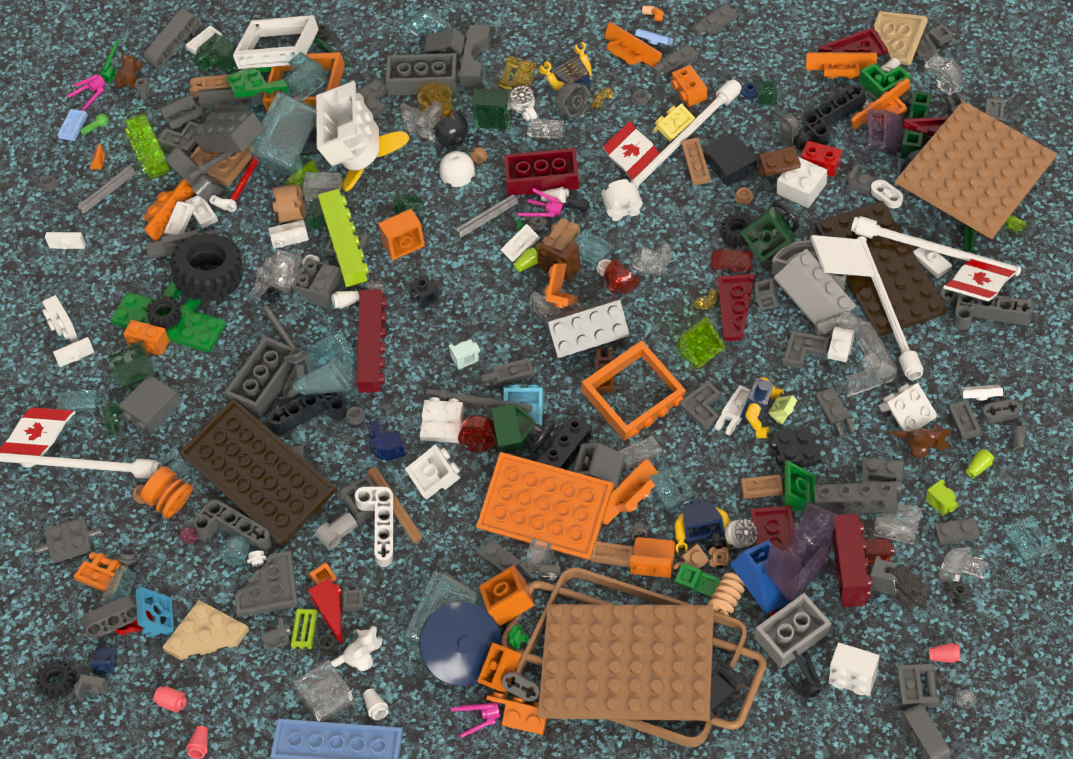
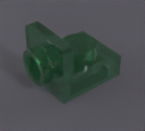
[759,81,777,105]
[393,193,424,215]
[305,199,326,231]
[101,402,121,435]

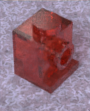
[864,537,894,565]

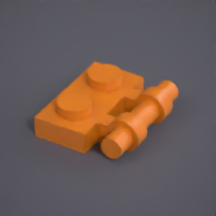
[74,552,127,594]

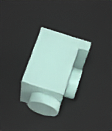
[449,339,480,370]

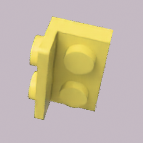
[653,104,696,142]

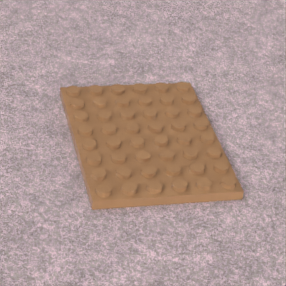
[895,101,1057,239]
[538,604,714,721]

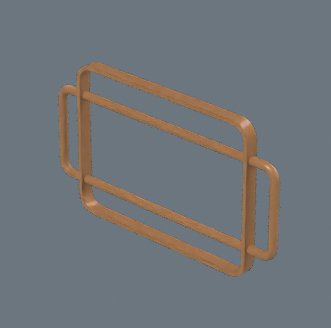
[501,568,767,747]

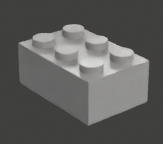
[754,593,831,669]

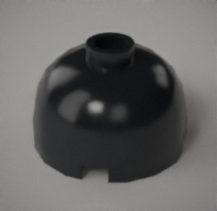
[433,112,469,146]

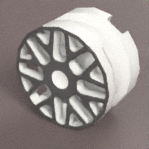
[510,86,535,113]
[725,518,758,549]

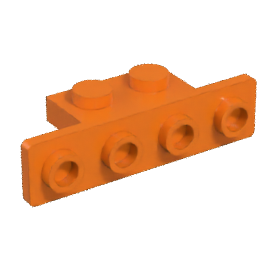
[604,22,662,68]
[806,52,877,79]
[851,78,910,132]
[143,179,195,241]
[603,459,658,525]
[486,691,547,735]

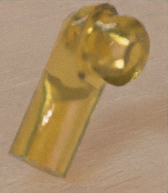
[591,87,615,109]
[693,289,718,309]

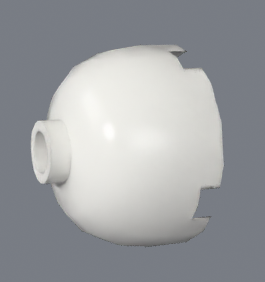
[439,151,475,187]

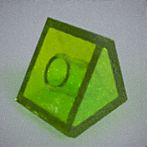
[678,316,726,369]

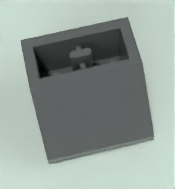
[291,258,343,309]
[573,443,626,488]

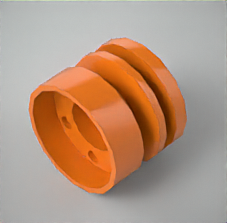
[140,466,193,519]

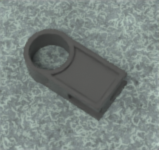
[779,114,799,147]

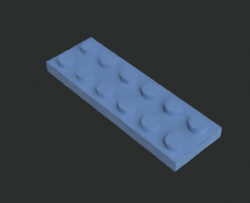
[270,719,403,759]

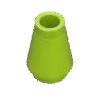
[513,247,539,273]
[965,449,994,478]

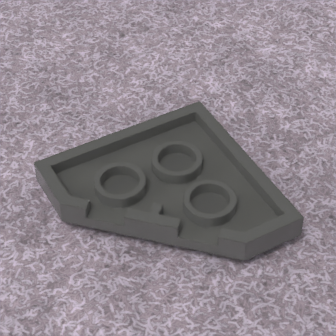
[235,550,298,617]

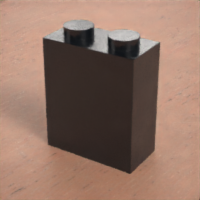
[703,132,758,187]

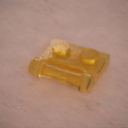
[497,56,537,91]

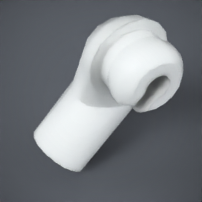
[210,195,237,212]

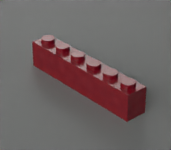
[356,289,387,393]

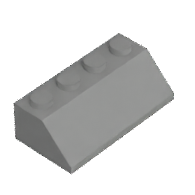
[774,249,856,335]

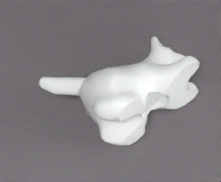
[328,626,382,671]

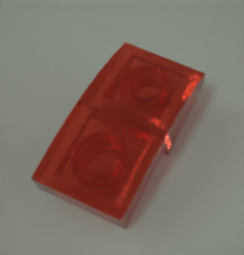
[711,249,753,272]

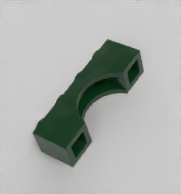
[901,91,932,159]

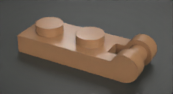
[189,74,231,98]

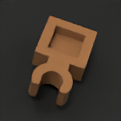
[672,544,709,570]

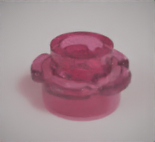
[179,526,198,544]

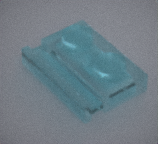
[574,229,614,266]

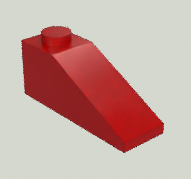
[308,578,343,644]

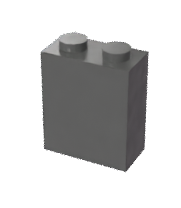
[119,374,181,434]

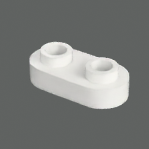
[871,180,903,208]

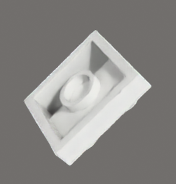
[42,295,79,344]
[420,397,464,443]
[405,445,460,499]

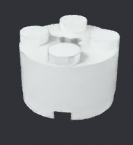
[601,179,642,221]

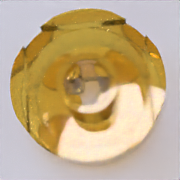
[417,82,454,124]

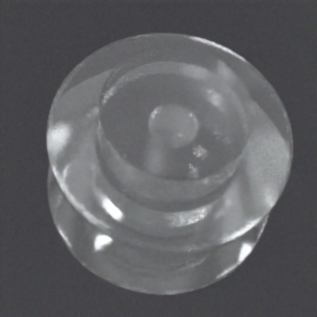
[367,278,384,293]

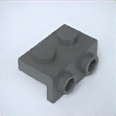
[160,94,203,129]

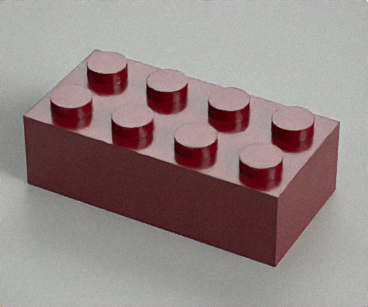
[504,148,579,196]
[832,514,872,607]

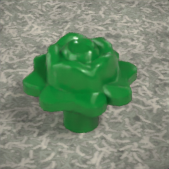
[506,624,529,650]

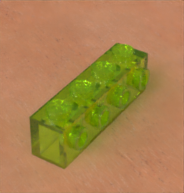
[124,113,170,179]

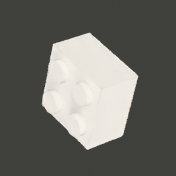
[777,158,827,208]
[829,642,880,696]

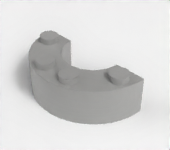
[772,241,846,291]

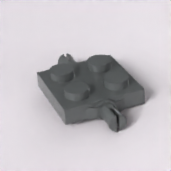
[35,517,103,563]

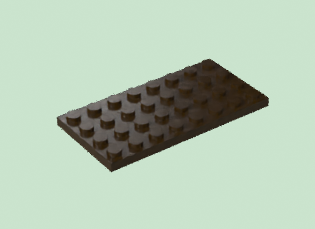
[815,201,947,338]
[179,398,337,547]

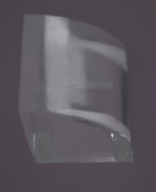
[525,539,552,573]

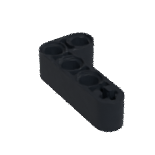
[803,84,866,145]
[268,383,347,435]

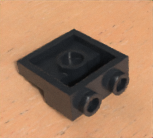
[769,427,822,472]

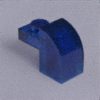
[368,420,406,461]

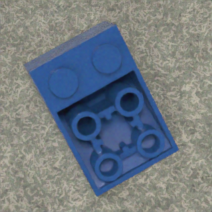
[730,540,793,615]

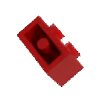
[801,141,842,177]

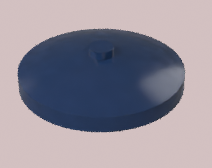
[419,602,502,686]

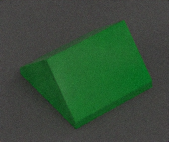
[784,460,816,511]

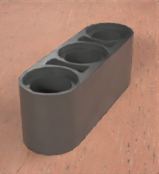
[81,595,137,638]
[900,704,951,759]

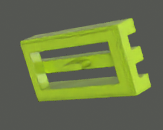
[291,609,318,649]

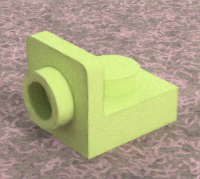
[768,395,797,425]

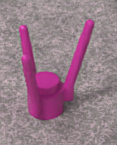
[67,74,105,111]
[517,188,563,218]
[451,702,500,738]

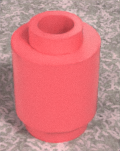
[154,686,187,713]

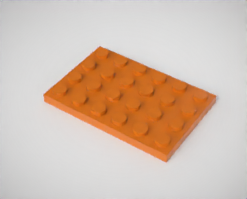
[476,452,614,561]

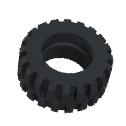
[171,233,243,302]

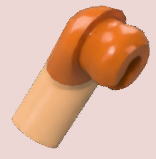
[642,5,664,21]

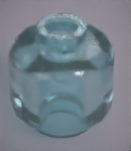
[221,536,250,566]

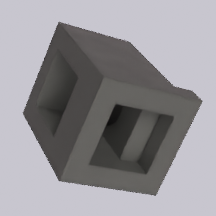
[755,278,779,311]

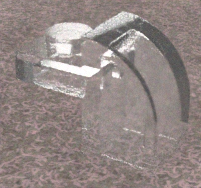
[924,54,963,95]
[631,243,671,276]
[938,547,988,583]

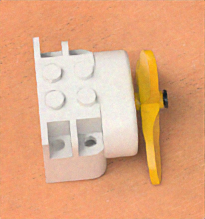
[316,81,409,192]

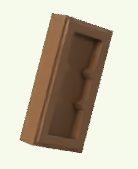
[741,474,783,499]
[590,541,634,567]

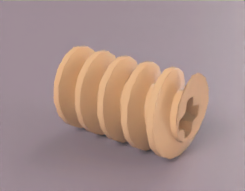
[708,573,746,616]

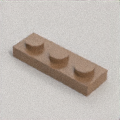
[681,138,710,185]

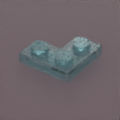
[403,6,452,36]
[57,390,98,428]

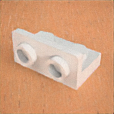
[268,219,309,249]

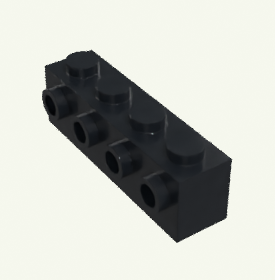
[537,415,593,470]

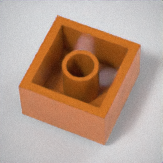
[378,209,425,261]
[479,565,534,626]

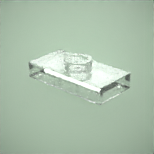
[618,436,662,469]

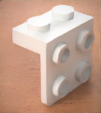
[878,383,937,431]

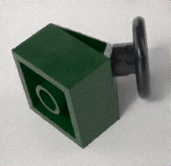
[740,202,799,262]
[491,404,556,454]

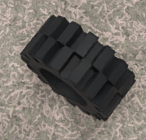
[721,213,752,248]
[146,295,182,331]
[35,659,76,700]

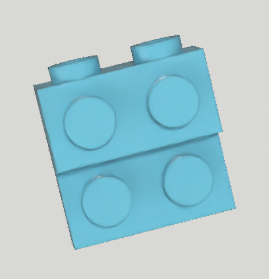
[504,385,544,427]

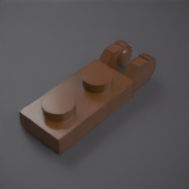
[595,347,614,393]

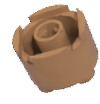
[273,184,306,223]

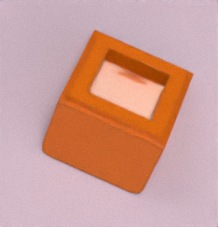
[89,144,105,169]
[308,562,337,585]

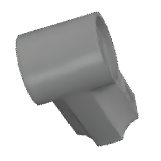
[315,512,358,550]

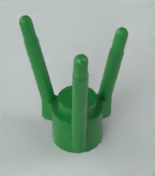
[99,39,119,83]

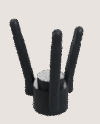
[782,651,822,698]

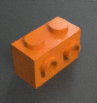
[671,65,707,107]
[123,320,169,356]
[477,643,522,694]

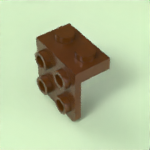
[758,146,801,176]
[536,241,582,282]

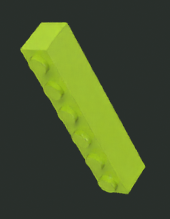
[318,189,369,287]

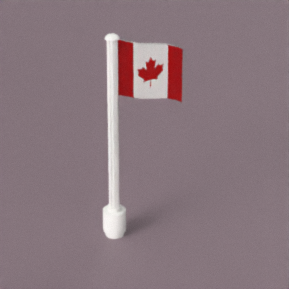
[603,79,741,188]
[851,216,1021,301]
[0,407,162,479]

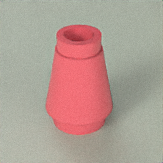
[929,642,961,663]
[186,726,208,759]

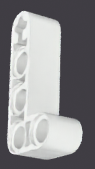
[355,487,393,567]

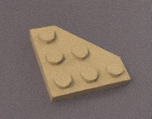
[874,11,928,65]
[163,600,249,660]

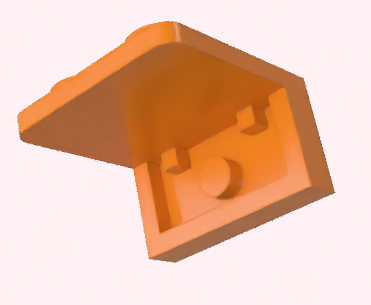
[545,262,578,309]
[630,537,675,578]

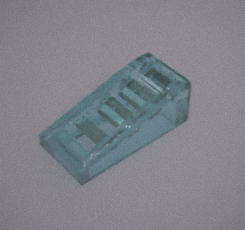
[101,565,136,605]

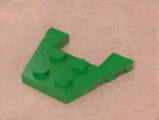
[226,67,289,98]

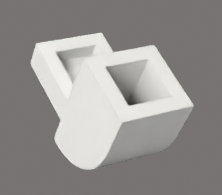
[828,326,855,362]

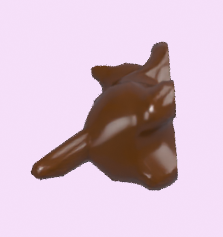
[115,54,142,89]
[891,423,950,458]

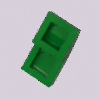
[675,563,721,598]

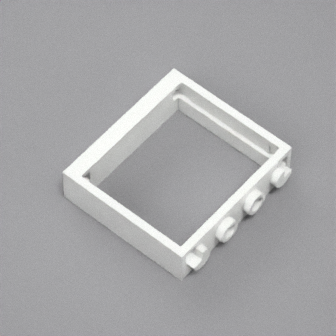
[233,15,319,69]

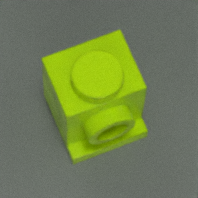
[926,479,958,516]

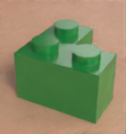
[860,63,911,101]

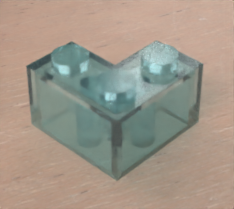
[285,52,328,101]

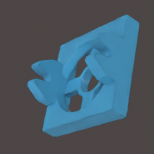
[136,586,174,637]

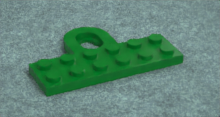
[110,282,226,353]

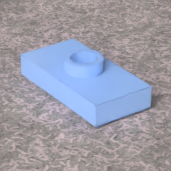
[635,29,673,45]
[57,109,88,141]

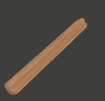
[367,467,422,543]

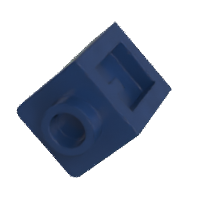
[90,647,117,675]

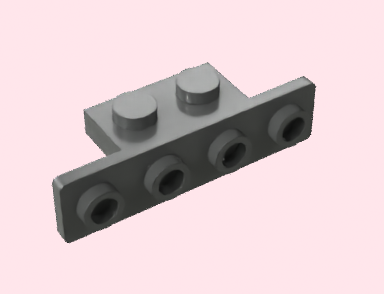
[198,89,265,113]
[146,230,219,259]

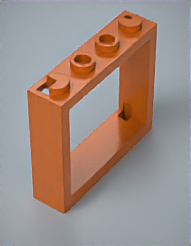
[262,52,345,113]
[581,341,686,441]

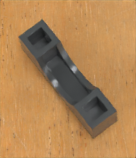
[457,25,491,88]

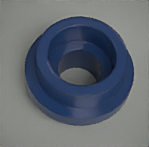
[741,82,759,99]

